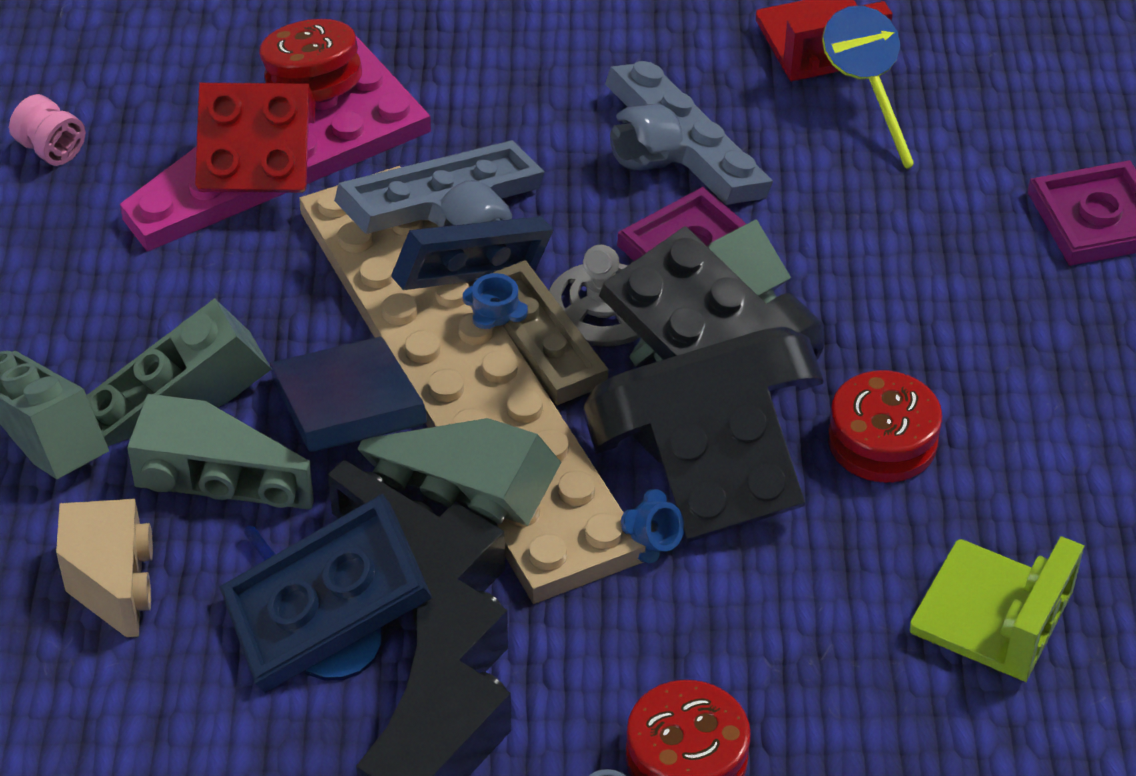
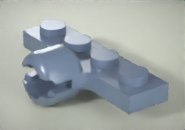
[605,61,773,205]
[334,140,545,234]

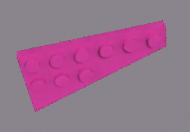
[120,36,431,252]

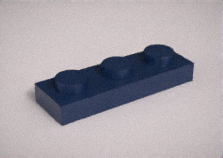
[391,216,554,290]

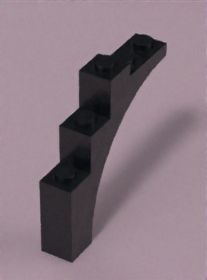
[328,460,511,776]

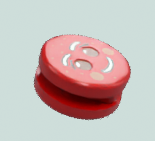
[259,19,362,102]
[828,370,942,483]
[626,680,750,776]

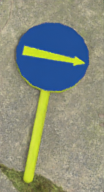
[822,6,914,169]

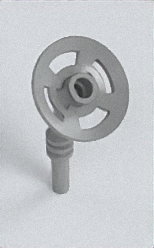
[549,245,640,347]

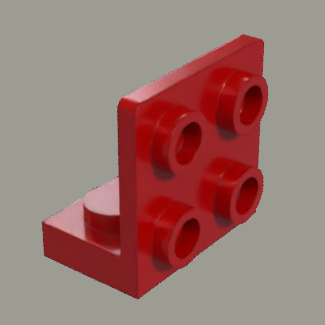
[755,0,893,81]
[195,82,315,193]

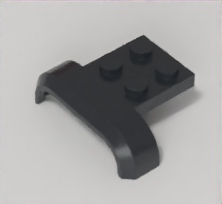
[599,226,824,463]
[582,327,824,543]

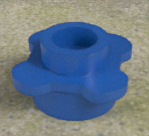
[463,273,528,329]
[621,489,684,563]

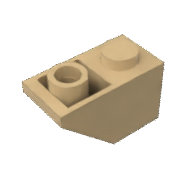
[56,499,153,637]

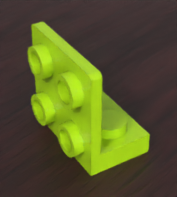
[909,536,1085,682]

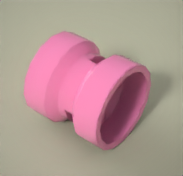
[9,94,86,166]

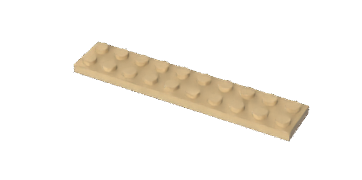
[299,166,646,604]

